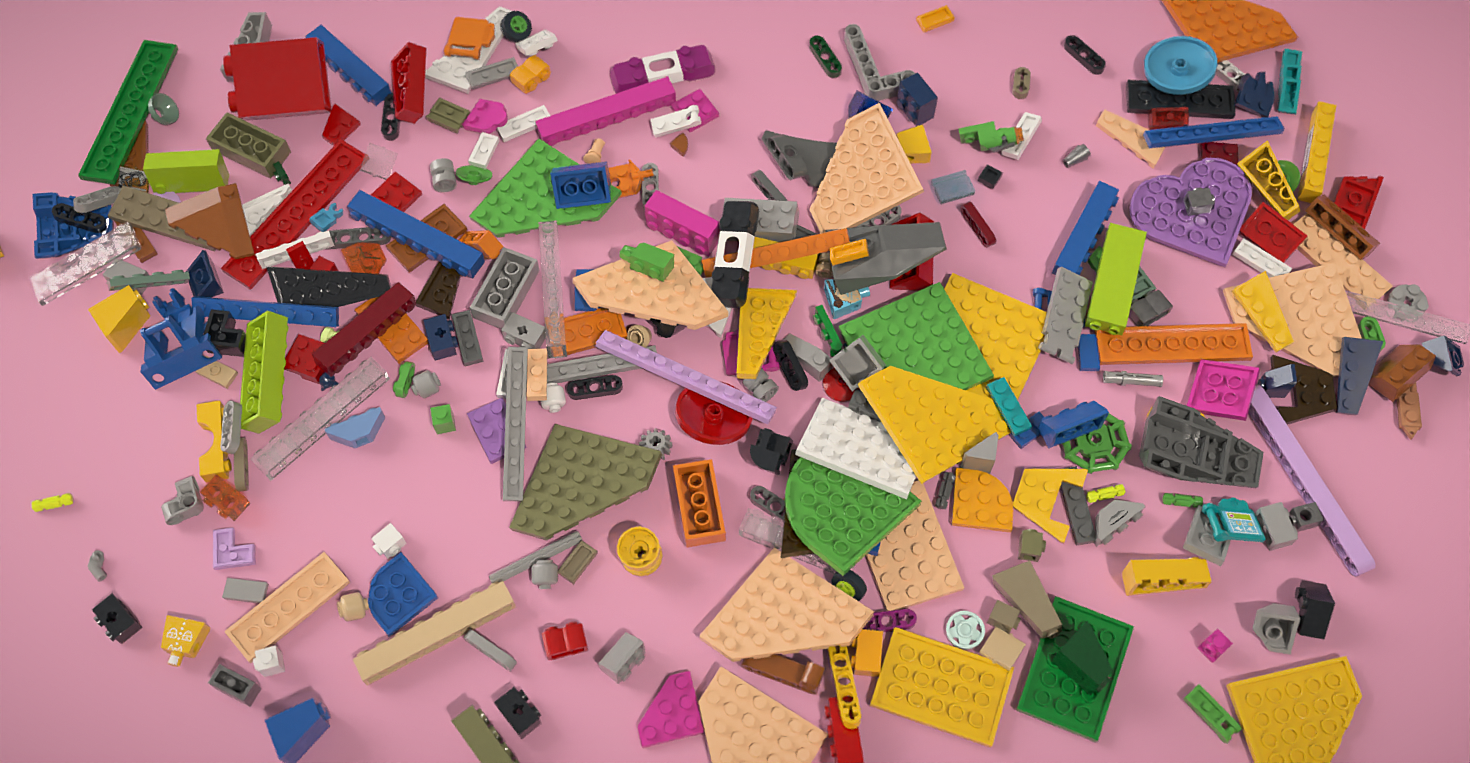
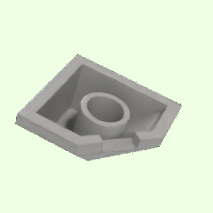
[1253,603,1300,654]

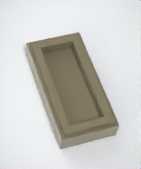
[558,540,598,585]

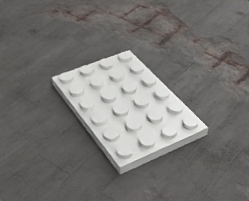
[795,398,916,499]

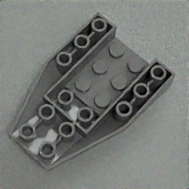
[826,222,947,295]

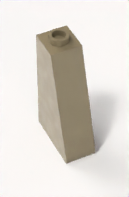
[992,560,1062,639]

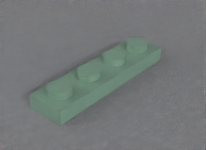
[108,270,190,291]

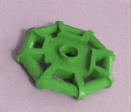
[1062,414,1132,474]

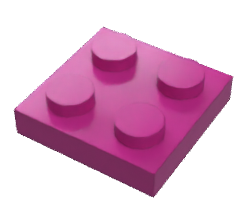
[670,89,719,133]

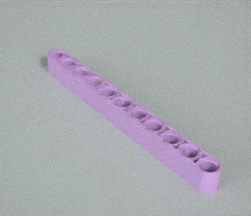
[1248,385,1375,577]

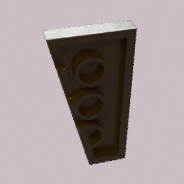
[416,262,461,319]

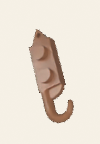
[1397,383,1422,440]

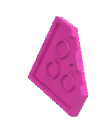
[638,671,704,748]

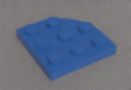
[368,552,439,637]

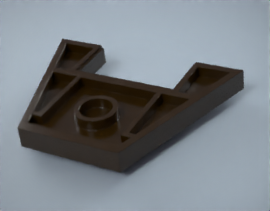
[1270,354,1337,425]

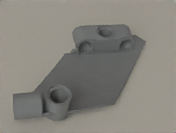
[762,130,837,188]

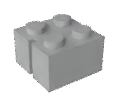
[829,334,886,391]

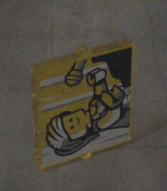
[118,165,149,193]

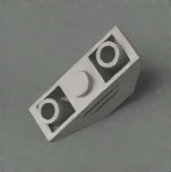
[1094,500,1146,547]

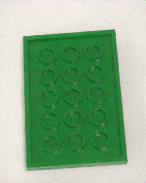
[1016,596,1134,743]

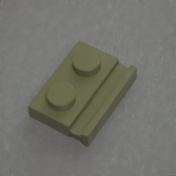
[426,97,470,134]

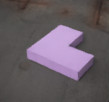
[213,528,256,570]

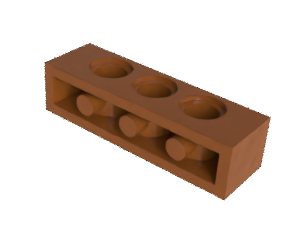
[1305,194,1380,260]

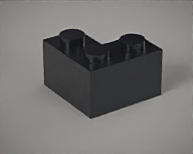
[203,309,246,357]
[1295,580,1335,640]

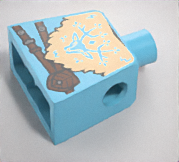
[824,279,870,319]

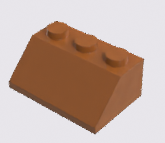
[1368,344,1436,402]

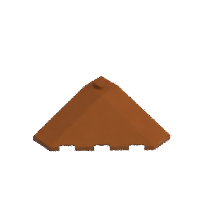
[165,183,254,259]

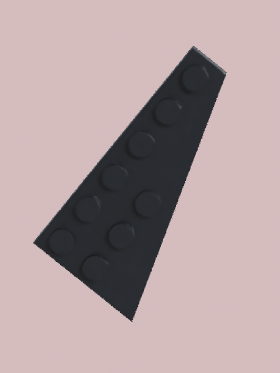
[267,266,392,307]

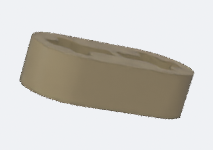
[1012,67,1031,99]

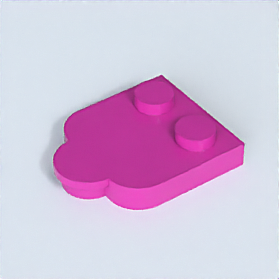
[462,99,508,134]

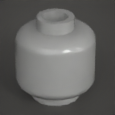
[411,370,441,399]
[532,560,558,589]

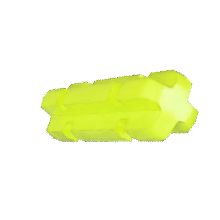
[1086,484,1126,503]
[32,493,73,512]

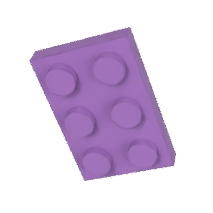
[467,398,527,464]

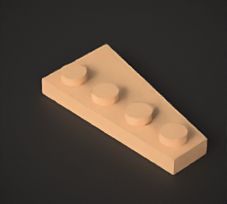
[1096,110,1166,169]

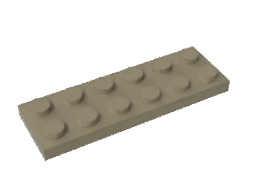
[108,185,216,251]

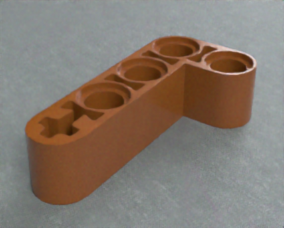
[741,654,825,695]

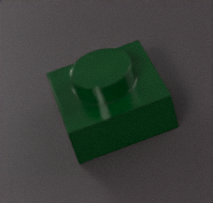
[273,161,291,185]

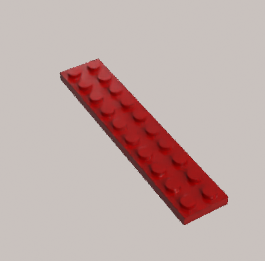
[221,139,369,290]

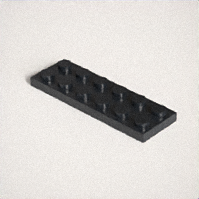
[1126,80,1236,119]

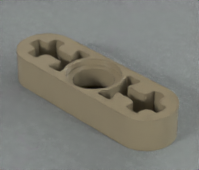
[234,437,249,492]

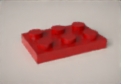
[371,171,422,212]
[1239,202,1308,263]

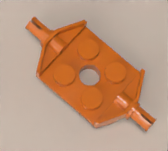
[609,159,654,198]

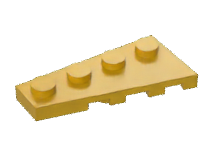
[1232,271,1294,353]

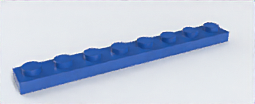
[1143,116,1284,148]
[192,296,339,327]

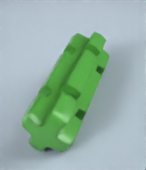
[1163,493,1203,508]

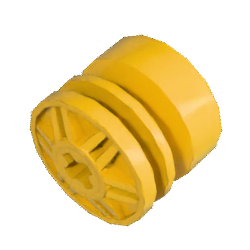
[617,526,663,577]

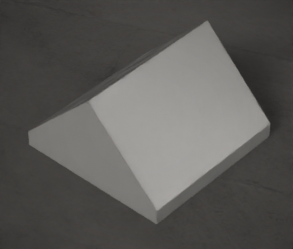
[960,432,998,474]

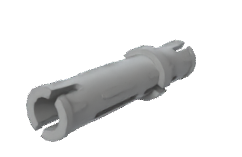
[1103,371,1163,387]

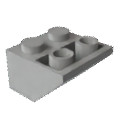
[598,632,646,684]

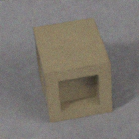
[987,600,1021,634]

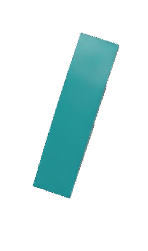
[1277,48,1303,114]

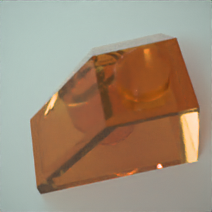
[341,242,387,274]

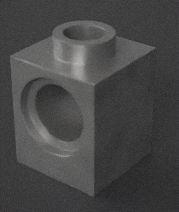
[1289,502,1323,532]

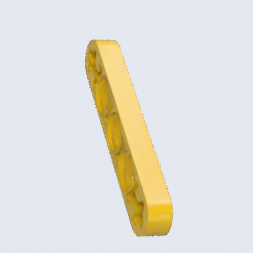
[827,645,861,729]

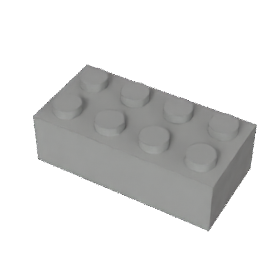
[721,198,799,242]
[470,247,540,329]

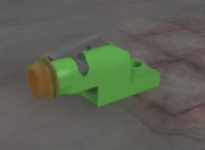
[959,121,1024,153]

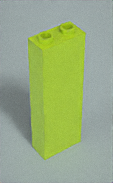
[1085,223,1147,336]

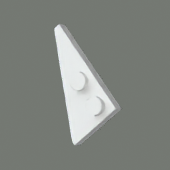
[242,184,292,236]

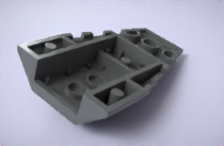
[1139,396,1264,488]

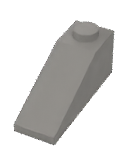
[783,334,832,382]

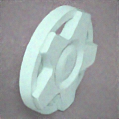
[946,611,985,650]

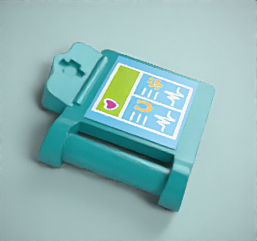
[1202,497,1266,542]

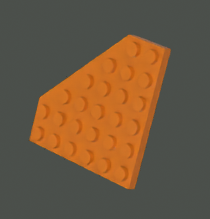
[1162,0,1298,63]

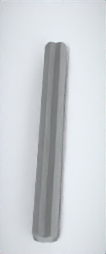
[489,531,582,583]

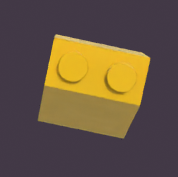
[88,285,151,353]

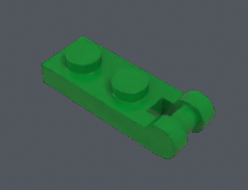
[813,305,842,357]

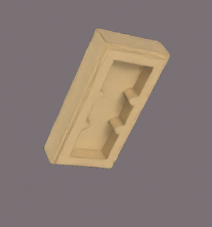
[195,355,238,389]

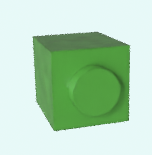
[430,404,456,434]

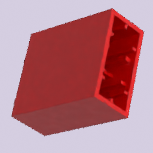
[223,37,332,121]

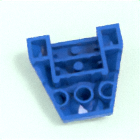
[32,192,114,259]

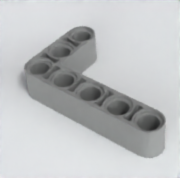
[844,24,915,102]

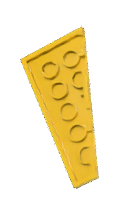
[737,288,797,379]

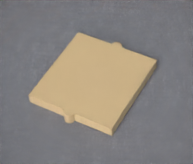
[979,627,1026,671]

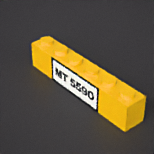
[1297,101,1337,203]

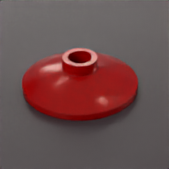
[823,368,860,402]

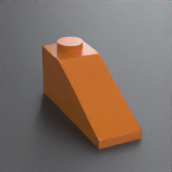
[458,230,504,260]

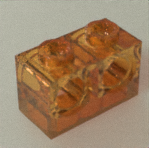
[200,475,251,521]

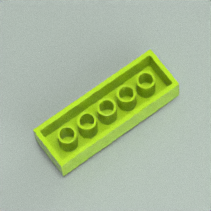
[240,311,288,434]

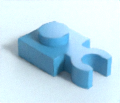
[310,203,344,232]

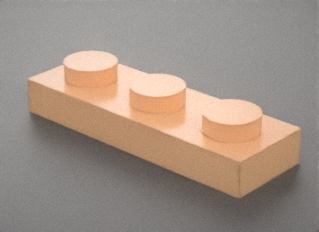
[527,349,548,401]

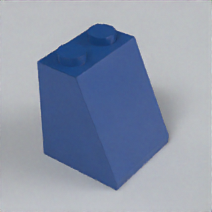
[264,698,331,763]

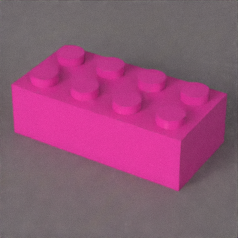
[644,190,720,257]

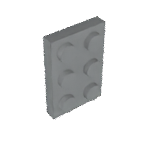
[1183,505,1231,566]

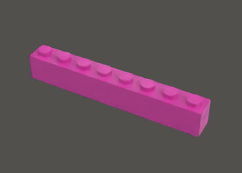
[535,76,676,146]

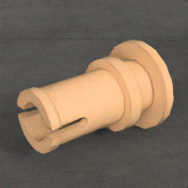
[584,138,605,164]

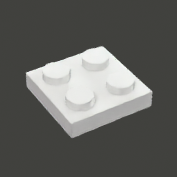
[515,29,557,56]

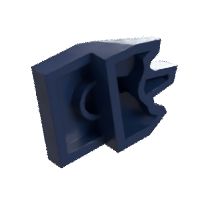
[1234,71,1274,118]

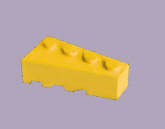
[1237,140,1300,220]
[1122,557,1212,596]

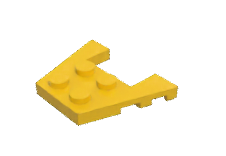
[1013,469,1088,544]

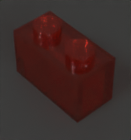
[1148,107,1189,130]

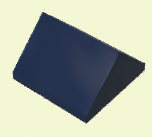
[186,250,224,298]

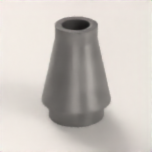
[1063,144,1091,168]

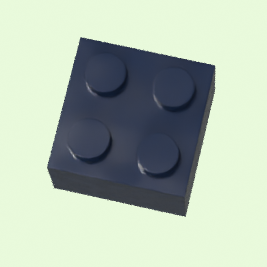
[897,72,938,126]

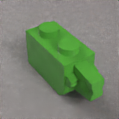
[620,242,675,282]

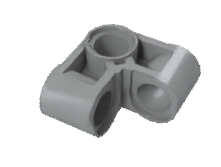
[161,476,204,525]

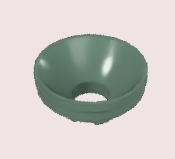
[148,93,179,125]

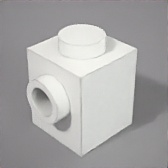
[371,523,407,559]
[253,646,285,677]

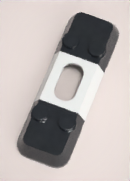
[711,201,759,308]

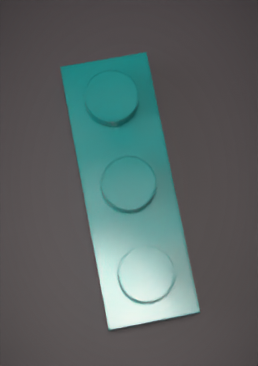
[986,377,1032,436]

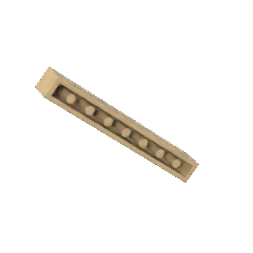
[353,581,516,686]

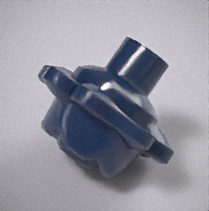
[319,372,340,391]

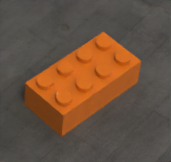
[673,459,726,548]

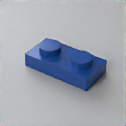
[1009,411,1044,449]

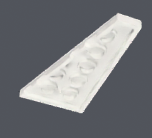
[425,6,511,94]

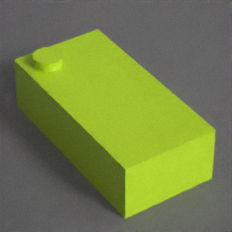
[143,149,230,194]

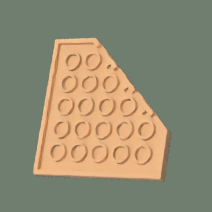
[810,103,924,233]
[573,240,728,330]
[1223,262,1362,378]
[700,547,873,662]
[698,667,828,763]

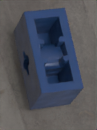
[423,314,459,361]

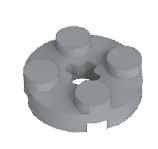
[1387,284,1429,321]

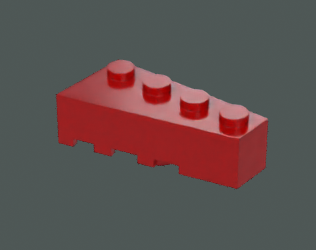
[391,42,427,124]

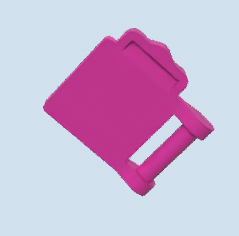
[722,329,780,376]

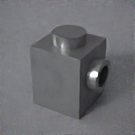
[1183,188,1215,216]

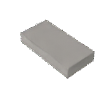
[222,578,269,603]

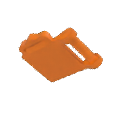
[444,17,495,60]

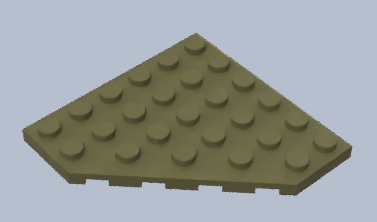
[509,424,662,540]

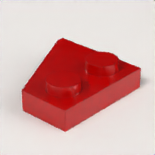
[322,104,361,146]

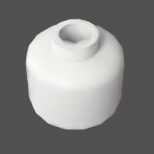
[541,383,566,413]

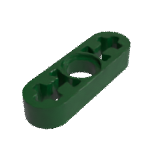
[809,35,842,78]

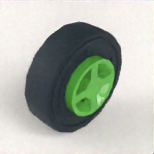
[501,11,532,42]

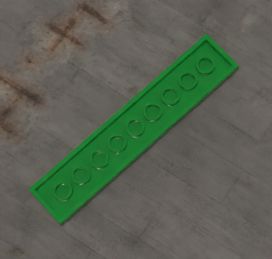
[78,40,178,185]

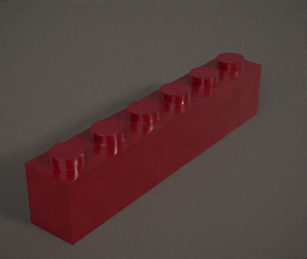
[312,282,416,377]

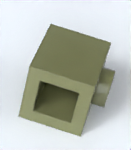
[1018,529,1046,562]

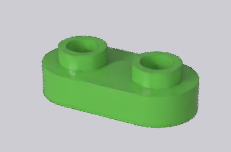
[1358,317,1386,352]
[393,361,415,398]

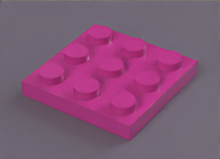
[1187,360,1260,421]

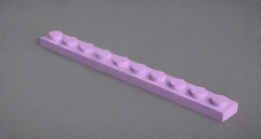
[596,330,777,425]

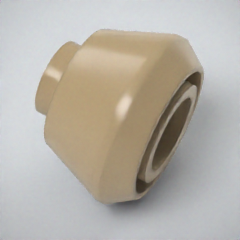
[627,324,652,348]

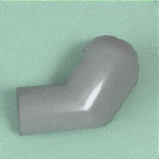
[88,550,107,582]

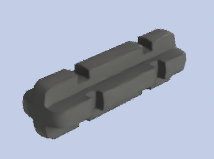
[935,472,955,510]

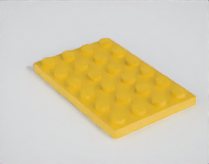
[870,627,1014,748]

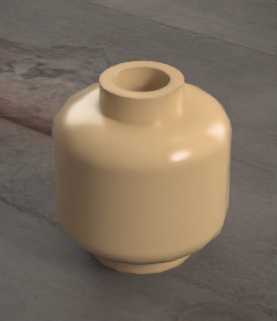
[337,592,369,622]

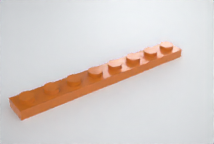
[702,228,850,278]

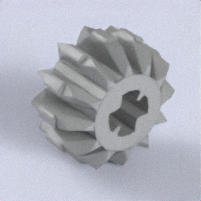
[639,428,672,460]

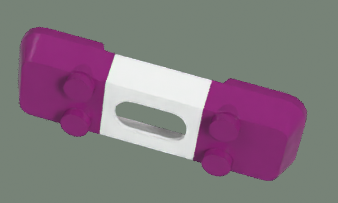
[610,45,715,94]

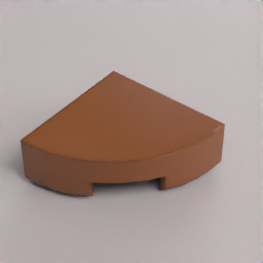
[670,132,688,157]

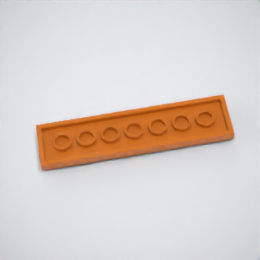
[1095,323,1253,365]

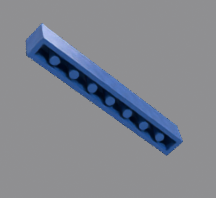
[347,190,485,279]

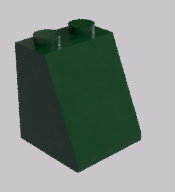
[1052,621,1113,696]

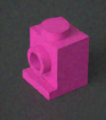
[1197,628,1233,663]

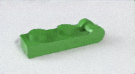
[1183,684,1242,743]

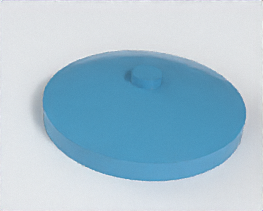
[1144,36,1217,94]

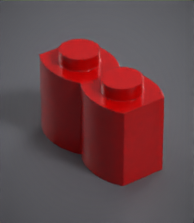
[542,622,588,660]

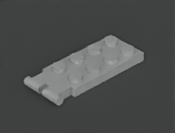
[1039,267,1093,364]

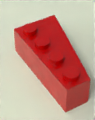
[825,696,864,763]

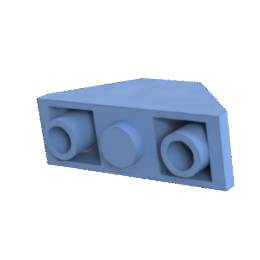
[325,407,385,449]

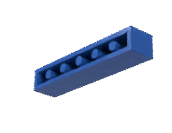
[305,25,391,106]
[1052,181,1120,275]

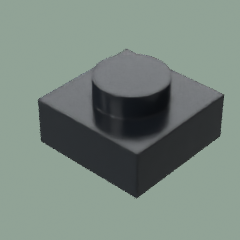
[978,164,1003,189]

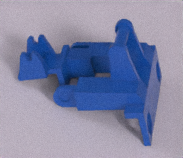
[140,288,222,390]

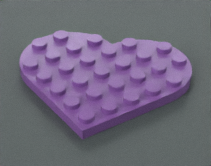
[1129,158,1252,267]

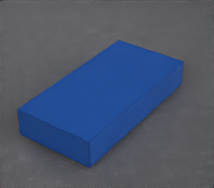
[1078,334,1100,371]

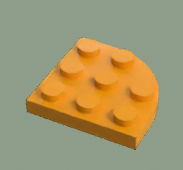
[951,468,1013,532]

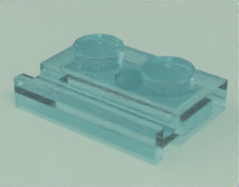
[931,170,975,204]

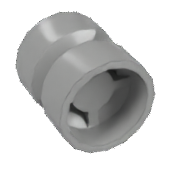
[430,158,457,193]
[743,368,779,402]

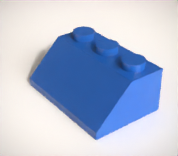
[550,161,611,209]
[1038,401,1109,448]

